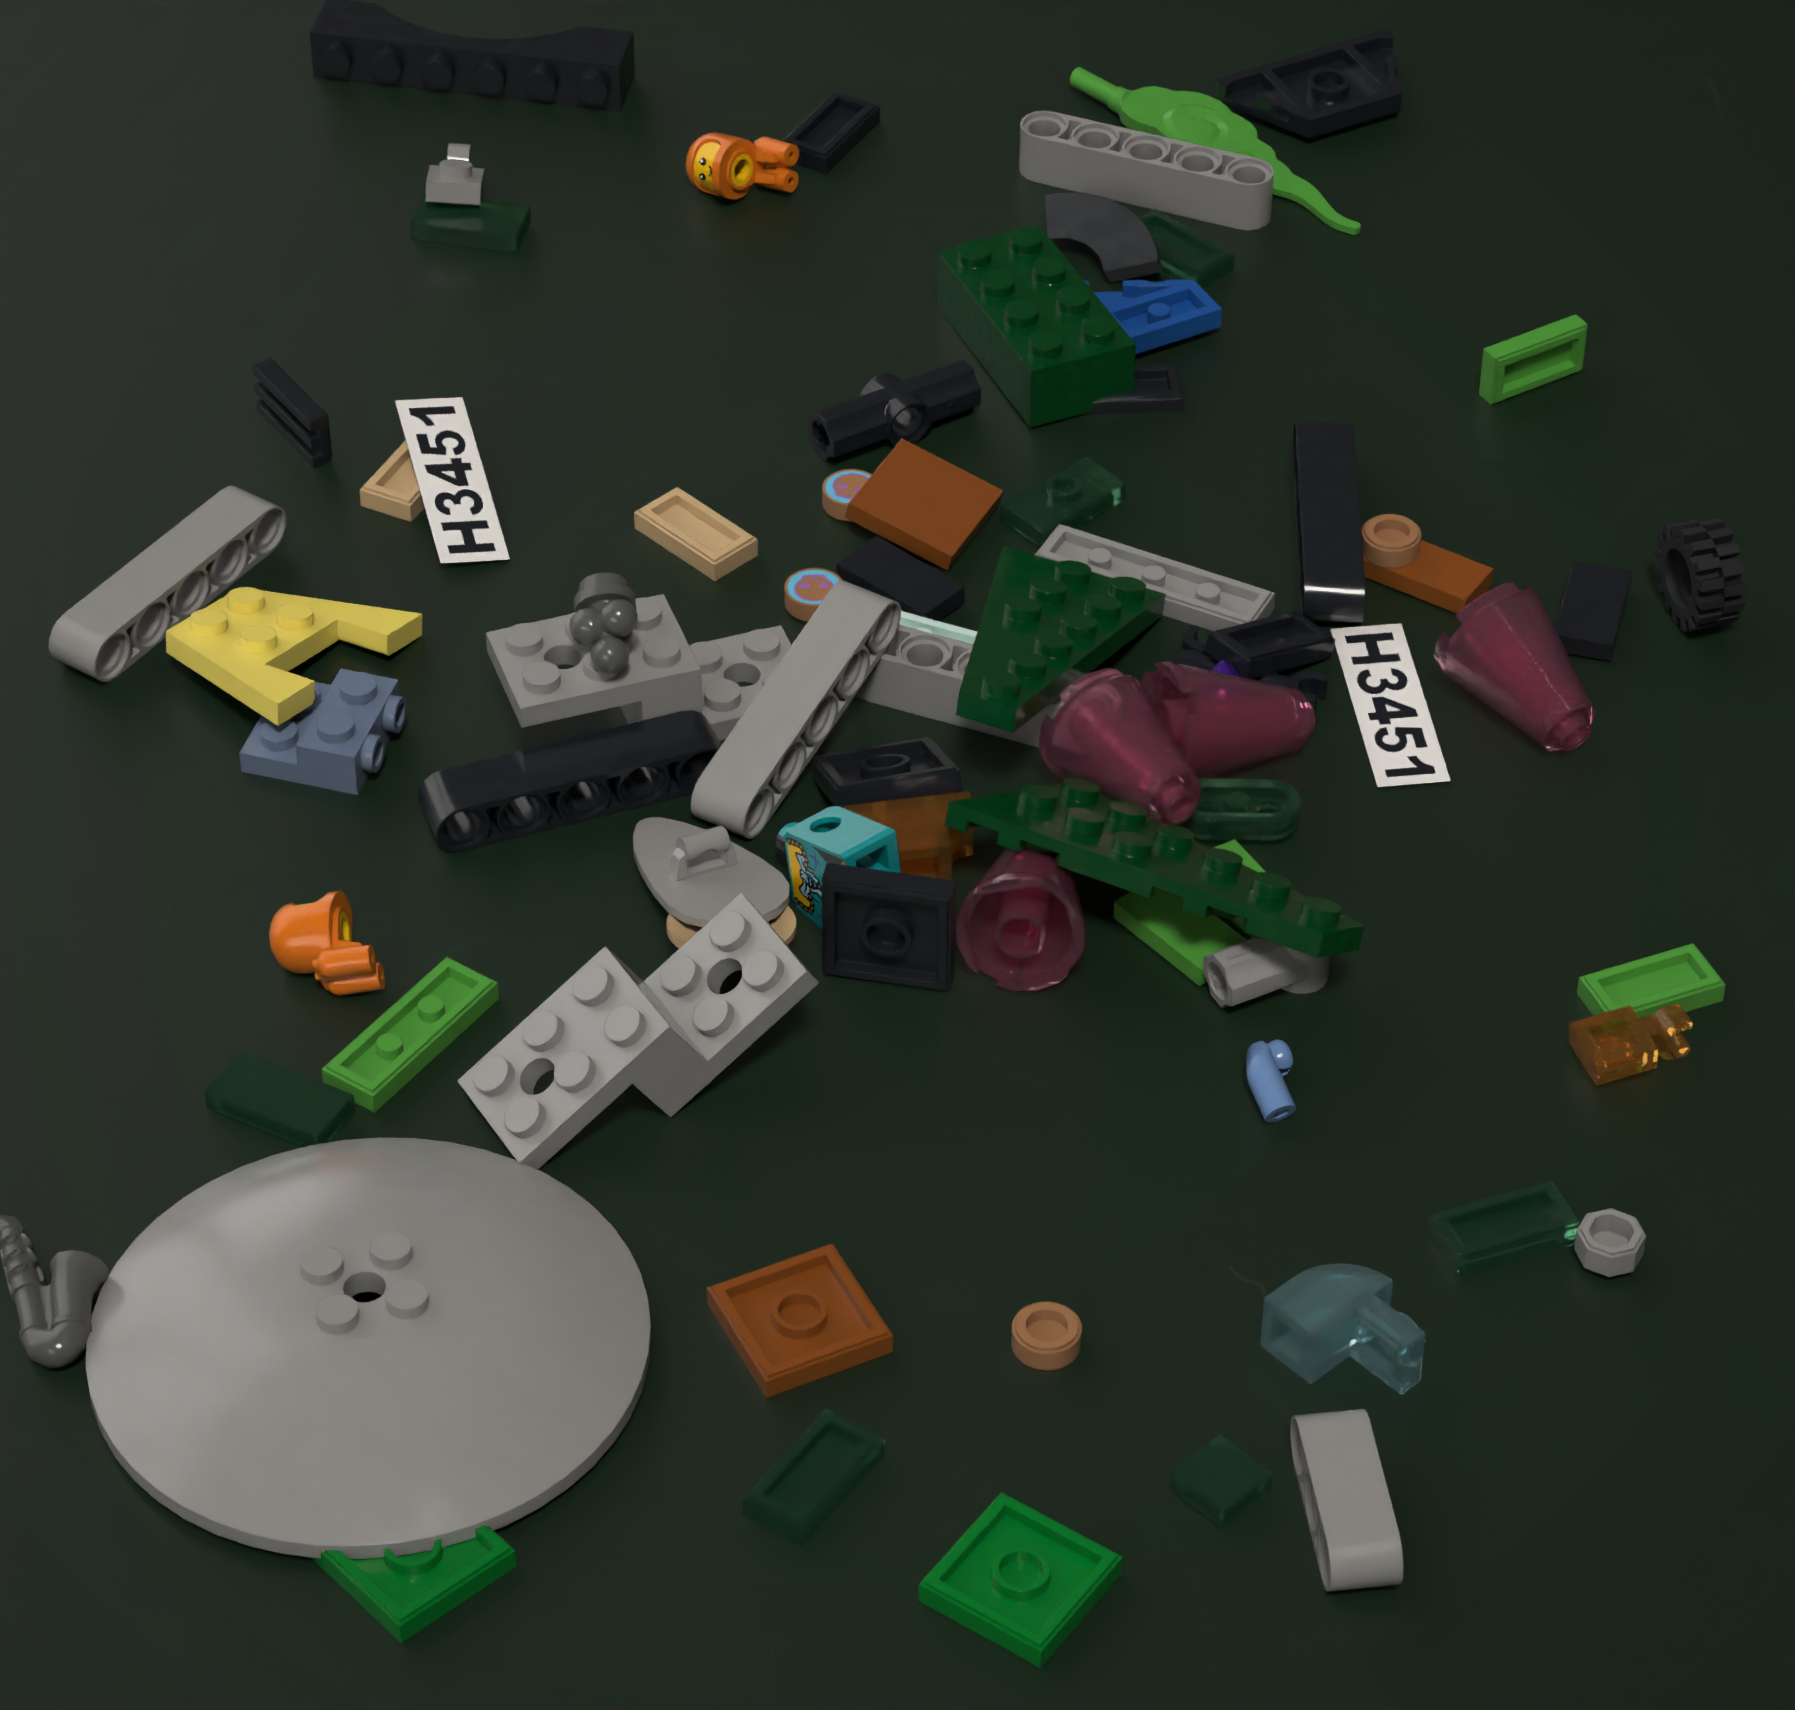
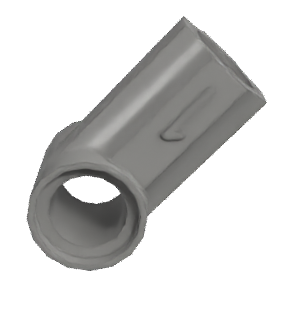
[1203,937,1330,1008]

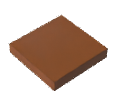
[845,438,1004,571]
[707,1243,893,1398]

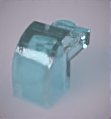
[1260,1264,1426,1395]

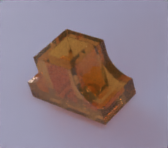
[844,791,974,880]

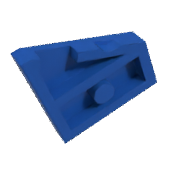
[1085,280,1222,355]

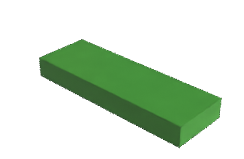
[321,957,499,1113]

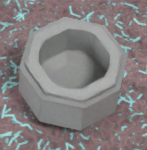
[1574,1208,1646,1277]

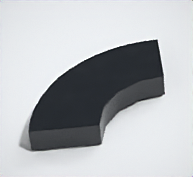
[1045,192,1163,283]

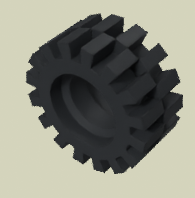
[1654,516,1747,632]

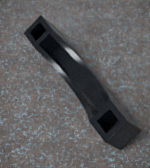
[310,0,635,111]

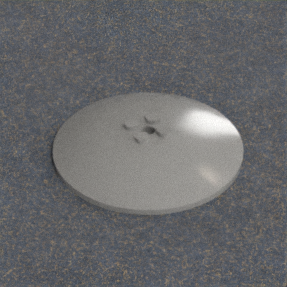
[86,1137,651,1559]

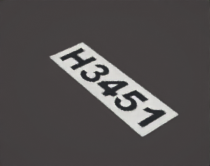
[395,397,510,564]
[1330,623,1451,788]

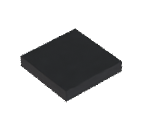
[811,737,963,811]
[822,863,956,992]

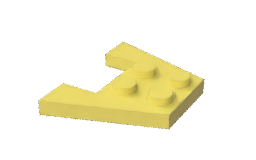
[166,587,422,726]

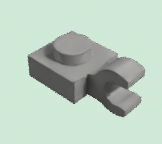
[425,143,484,205]

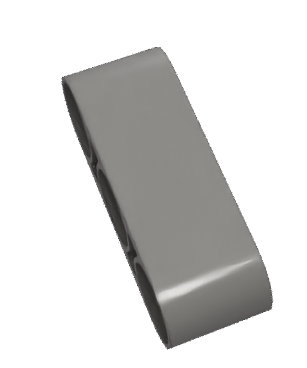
[1290,1409,1403,1592]

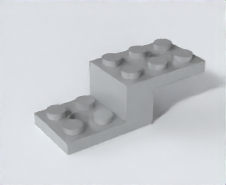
[486,594,791,741]
[457,893,819,1170]

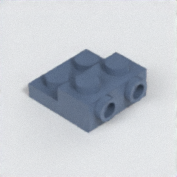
[239,668,407,795]

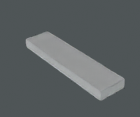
[1035,524,1275,632]

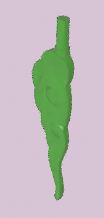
[1069,67,1361,235]

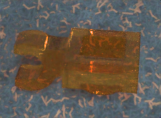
[1568,1005,1692,1086]

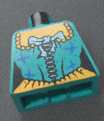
[775,806,901,929]

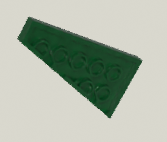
[956,546,1166,733]
[944,777,1365,958]

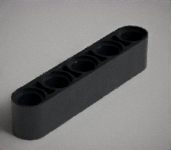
[1293,422,1365,623]
[418,710,721,852]

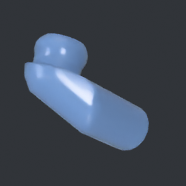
[1246,1039,1296,1123]

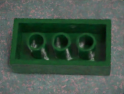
[937,225,1136,428]

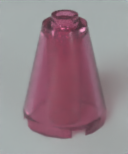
[1434,582,1595,751]
[1134,662,1315,787]
[1038,668,1201,825]
[956,848,1087,991]

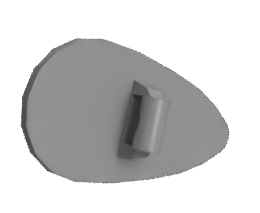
[633,817,790,928]

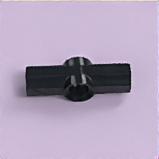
[808,359,981,462]

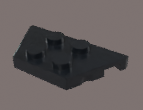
[1213,28,1402,138]

